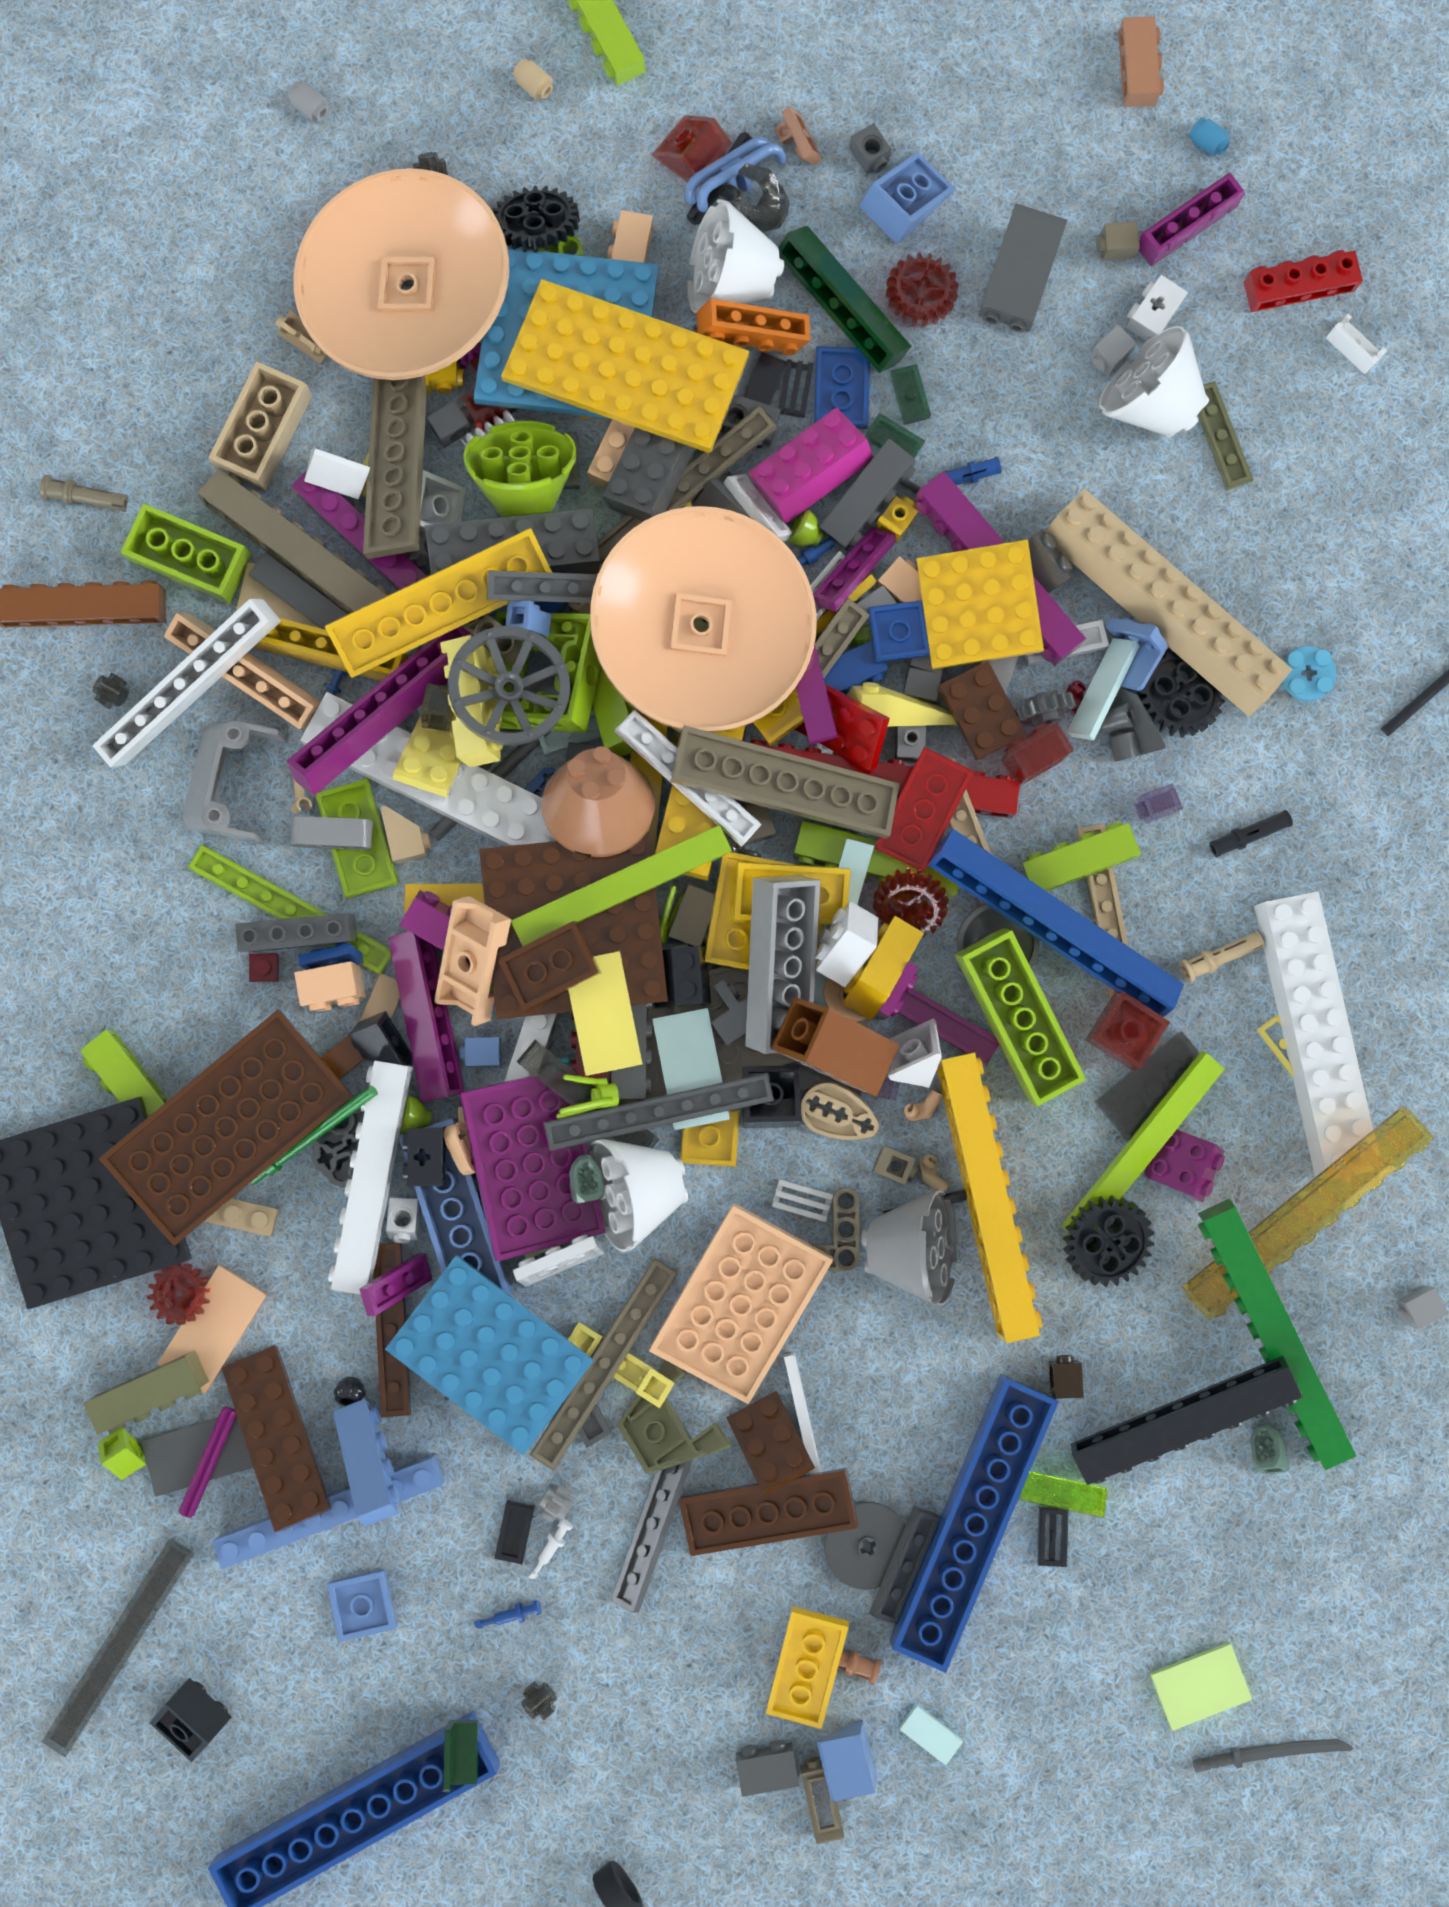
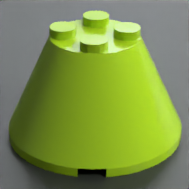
[464,421,576,517]

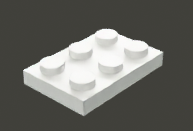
[513,1235,604,1287]

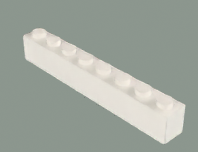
[92,599,281,767]
[328,1061,412,1295]

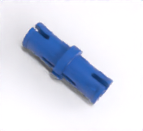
[944,457,1002,485]

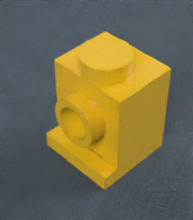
[425,361,464,395]
[876,496,918,543]

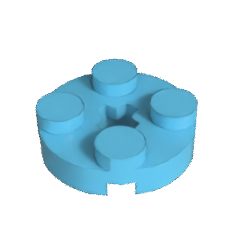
[1281,646,1336,702]

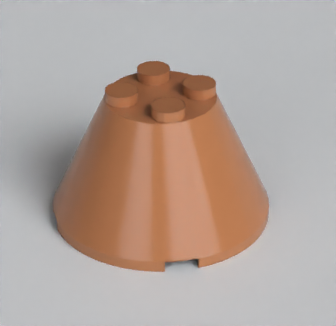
[542,746,655,857]

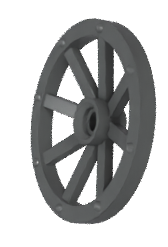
[448,626,570,745]

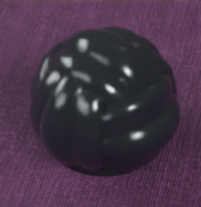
[333,1376,366,1406]

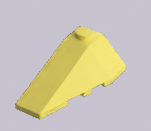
[847,682,957,727]

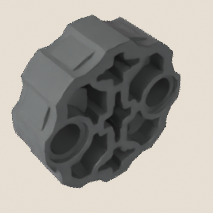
[311,1106,365,1188]

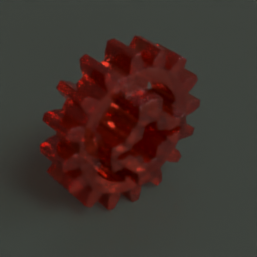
[147,1263,211,1325]

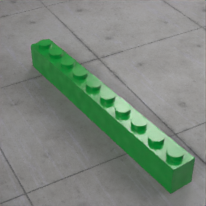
[1197,1199,1357,1470]

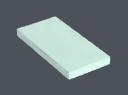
[652,1008,730,1130]

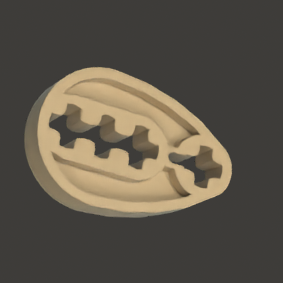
[801,1080,879,1140]

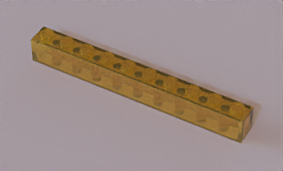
[1181,1106,1434,1321]

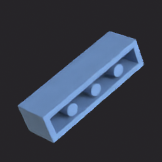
[333,1399,400,1526]

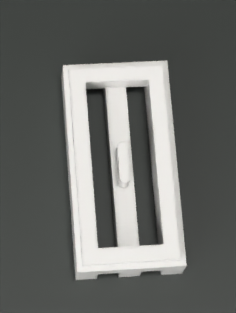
[772,1179,833,1222]

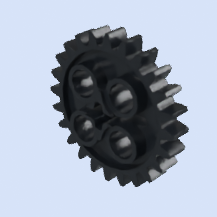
[492,186,580,253]
[1136,650,1225,738]
[1063,1195,1155,1287]

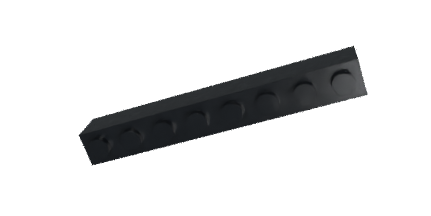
[1070,1356,1303,1485]

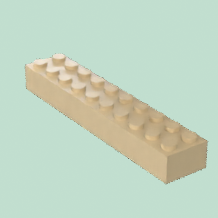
[1045,488,1292,717]

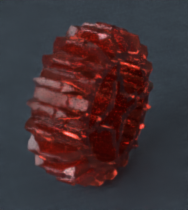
[885,252,959,327]
[873,867,949,938]

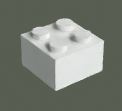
[815,901,878,987]

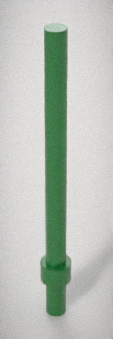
[251,1086,378,1185]

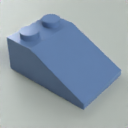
[859,151,955,244]

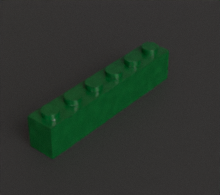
[778,226,912,373]

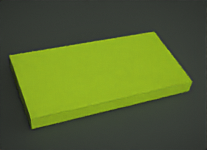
[315,778,400,900]

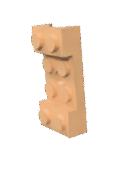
[434,896,511,1026]

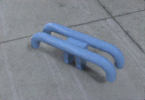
[685,136,786,212]

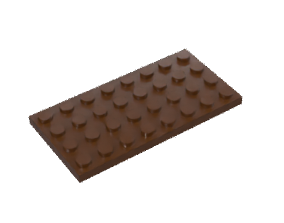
[99,1009,354,1246]

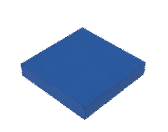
[868,600,930,664]

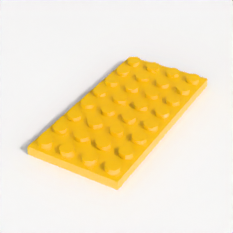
[501,279,749,454]

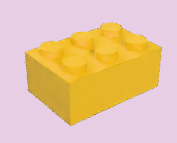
[843,916,924,1020]

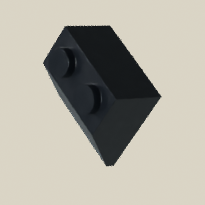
[655,946,711,1008]
[742,1065,802,1128]
[150,1677,232,1762]

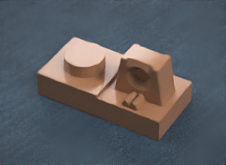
[775,106,823,165]

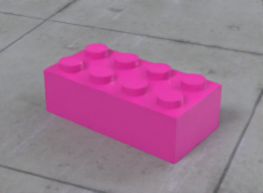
[748,407,874,524]

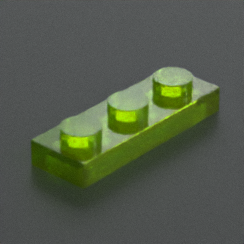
[1018,1471,1108,1518]

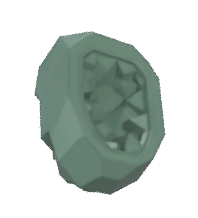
[569,1154,604,1203]
[1250,1423,1289,1474]

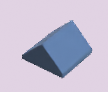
[817,1720,877,1801]

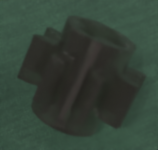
[413,152,448,175]
[93,673,129,709]
[521,1681,557,1720]

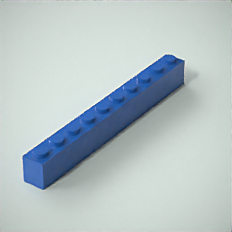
[928,829,1184,1020]

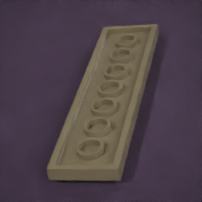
[363,375,427,559]
[670,725,900,839]

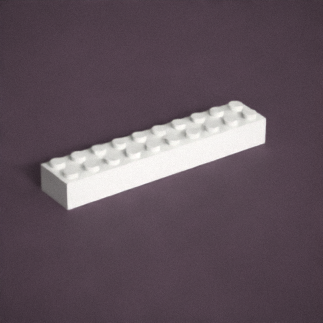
[300,692,556,846]
[1254,891,1382,1179]

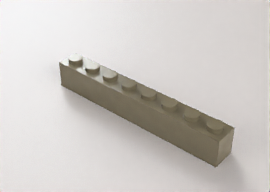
[197,469,389,614]

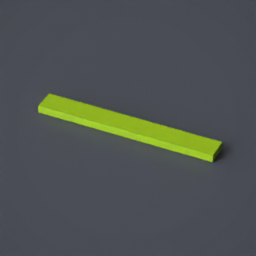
[511,825,732,946]
[187,844,392,975]
[1061,1051,1225,1234]

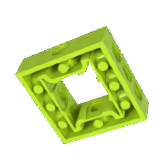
[488,612,601,733]

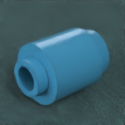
[1189,117,1231,157]

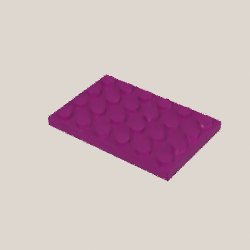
[459,1067,606,1262]

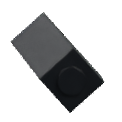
[349,1011,412,1066]

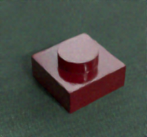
[249,953,279,982]

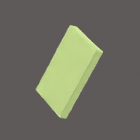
[1150,1642,1252,1731]

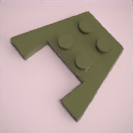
[617,1359,732,1474]

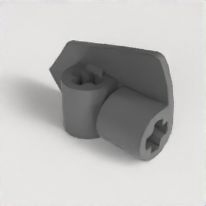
[1101,687,1166,762]

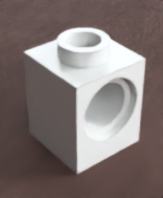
[386,1198,421,1244]

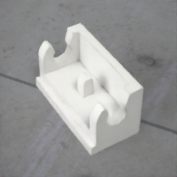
[1326,314,1388,374]

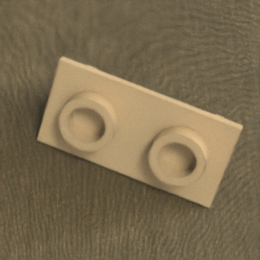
[275,310,327,364]

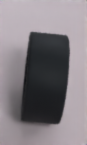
[592,1861,643,1907]

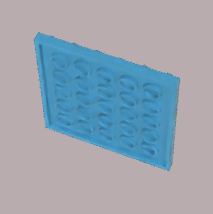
[474,248,659,419]

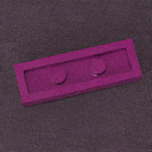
[359,1253,433,1316]

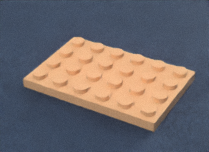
[649,1203,833,1404]

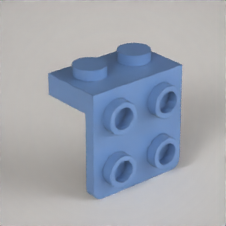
[1106,617,1169,691]

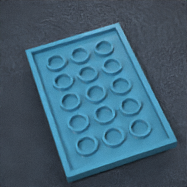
[385,1255,595,1455]

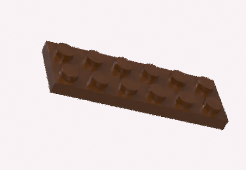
[222,1345,332,1533]
[679,1468,859,1556]

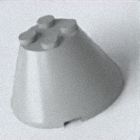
[862,1190,957,1306]

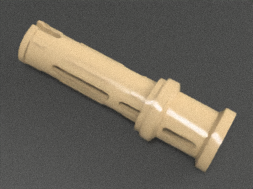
[1179,931,1264,983]

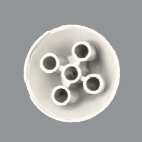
[687,199,784,313]
[1099,326,1209,438]
[589,1139,688,1252]

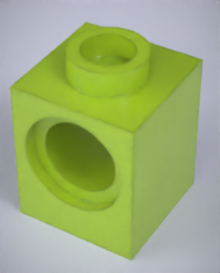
[97,1427,146,1480]

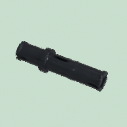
[1209,810,1293,858]

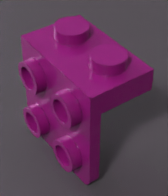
[1144,1129,1225,1203]

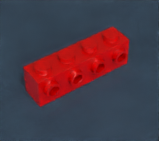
[1244,250,1363,312]

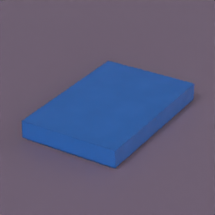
[814,346,870,429]

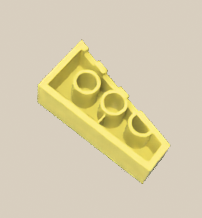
[440,635,503,768]

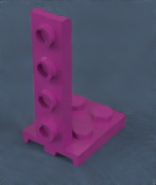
[875,961,999,1065]

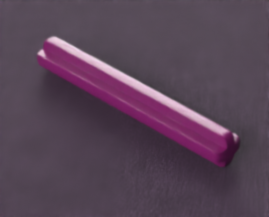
[178,1406,237,1518]

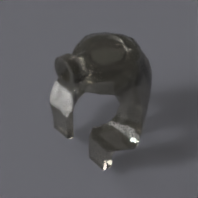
[718,163,789,232]

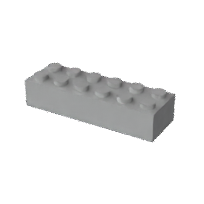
[745,874,820,1054]

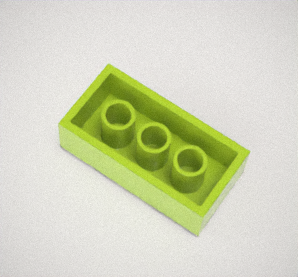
[120,503,252,605]

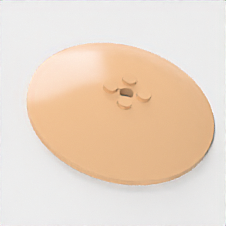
[293,168,509,380]
[590,506,817,732]

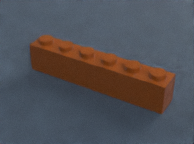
[0,580,166,628]

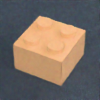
[294,961,366,1013]

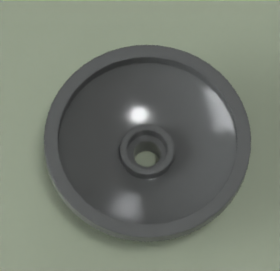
[956,904,1040,968]

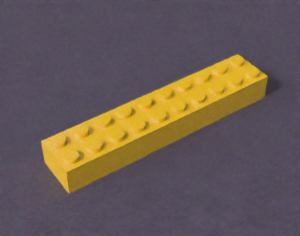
[937,1053,1042,1343]

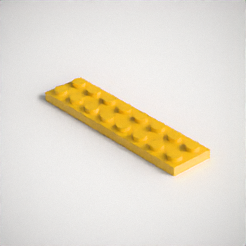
[325,527,552,678]

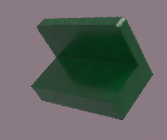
[444,1720,479,1792]

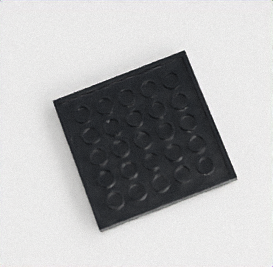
[0,1096,192,1310]

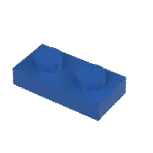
[299,943,363,970]

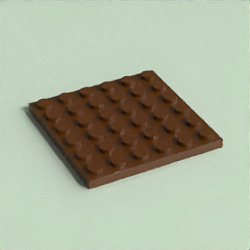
[479,832,668,1020]

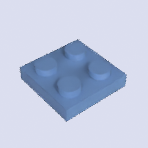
[327,1569,397,1642]

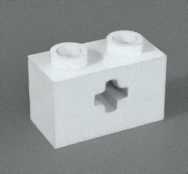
[1126,275,1188,341]

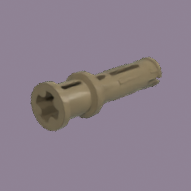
[40,475,128,512]

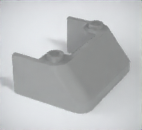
[183,721,288,845]

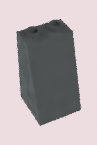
[978,203,1067,332]

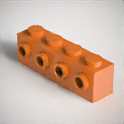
[697,298,810,355]

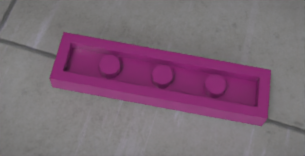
[813,527,896,612]

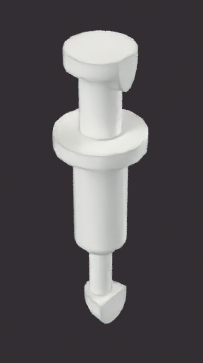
[528,1519,573,1579]

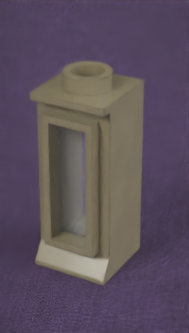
[800,1756,845,1845]

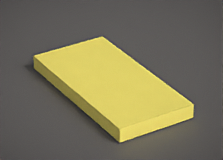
[569,951,642,1076]

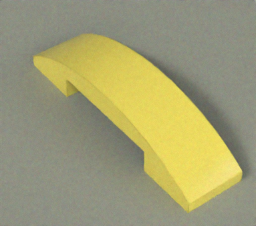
[568,1322,675,1408]

